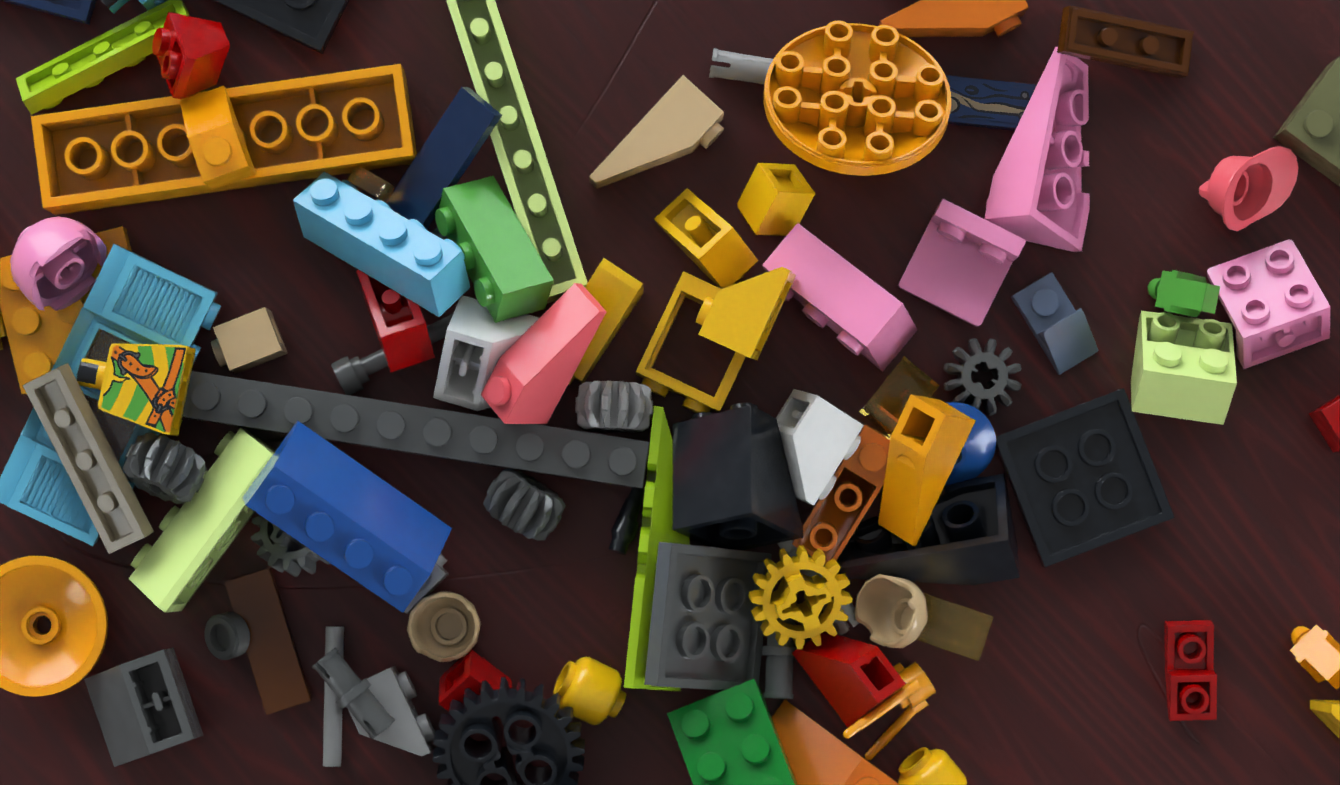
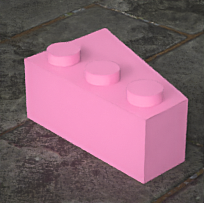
[762,223,918,372]

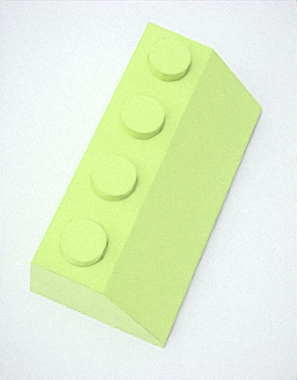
[129,428,276,613]

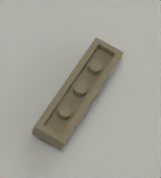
[22,363,154,554]

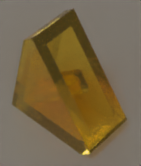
[858,356,940,438]

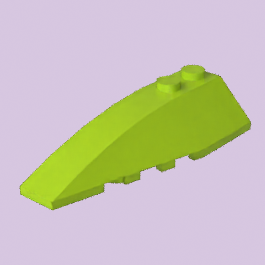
[624,406,690,691]

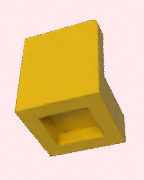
[737,163,815,236]

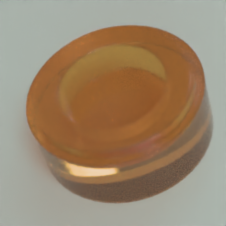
[347,166,395,203]

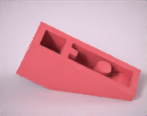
[481,283,607,424]

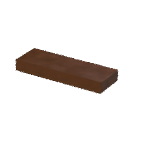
[1057,5,1194,78]
[225,568,312,715]

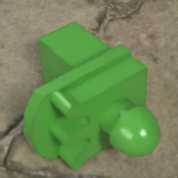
[1147,270,1220,317]

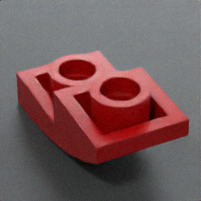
[1164,620,1217,721]

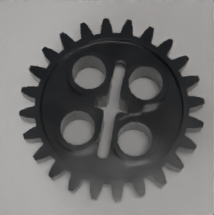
[433,677,585,785]

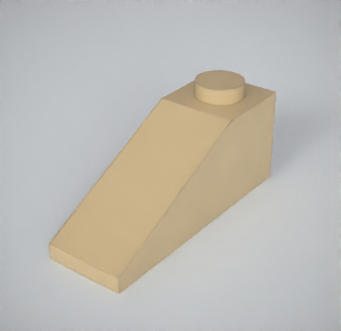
[589,75,724,189]

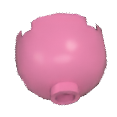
[10,216,107,311]

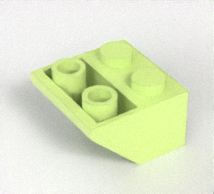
[1131,310,1237,425]

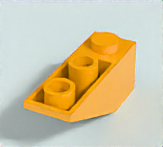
[878,394,976,546]

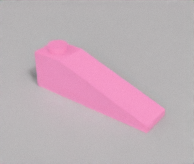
[984,47,1090,252]

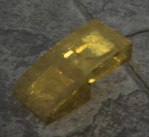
[916,593,993,661]

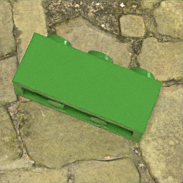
[435,176,554,323]

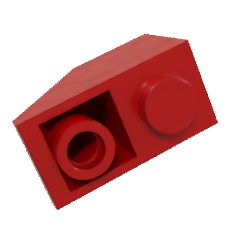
[152,12,230,100]
[792,631,906,728]

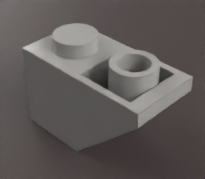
[348,666,435,756]

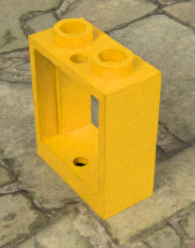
[636,271,746,413]

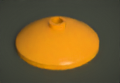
[0,556,108,697]

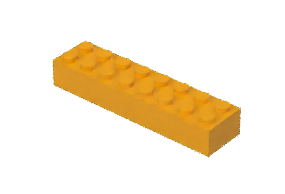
[31,64,417,215]

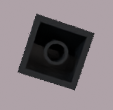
[673,403,803,550]

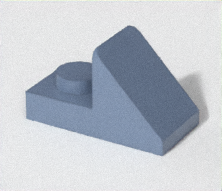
[1011,272,1099,375]

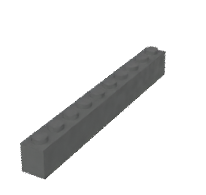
[182,371,650,489]

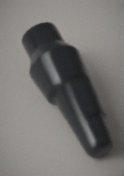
[609,488,644,555]

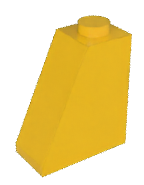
[568,258,644,385]

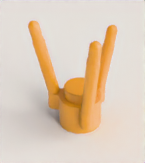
[843,662,936,760]

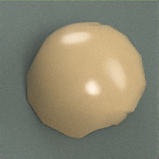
[854,574,928,648]
[407,591,481,662]

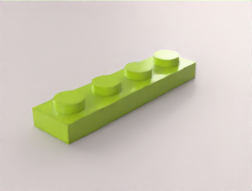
[16,0,190,115]

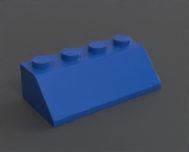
[242,421,452,613]

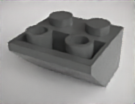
[84,648,203,767]

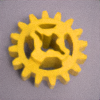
[748,545,853,649]

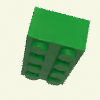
[667,679,797,785]

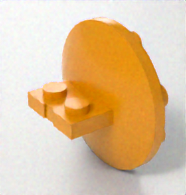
[764,21,951,176]

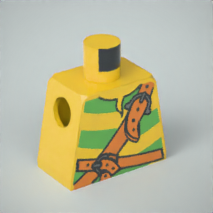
[77,343,196,436]

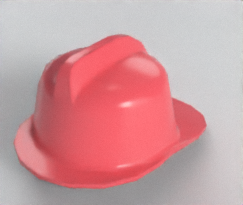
[1199,146,1299,231]

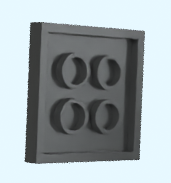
[644,542,772,690]

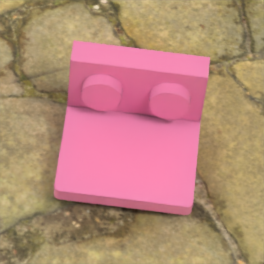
[898,199,1027,327]
[1207,239,1331,369]

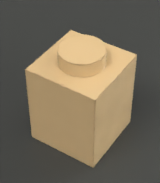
[211,307,288,374]

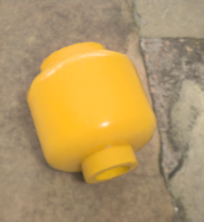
[553,656,626,725]
[898,747,967,785]

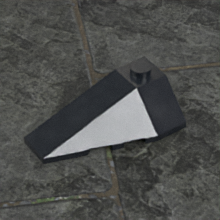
[836,473,1020,585]

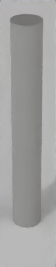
[323,626,344,767]

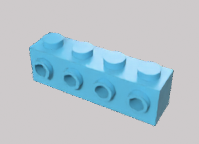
[293,172,470,317]

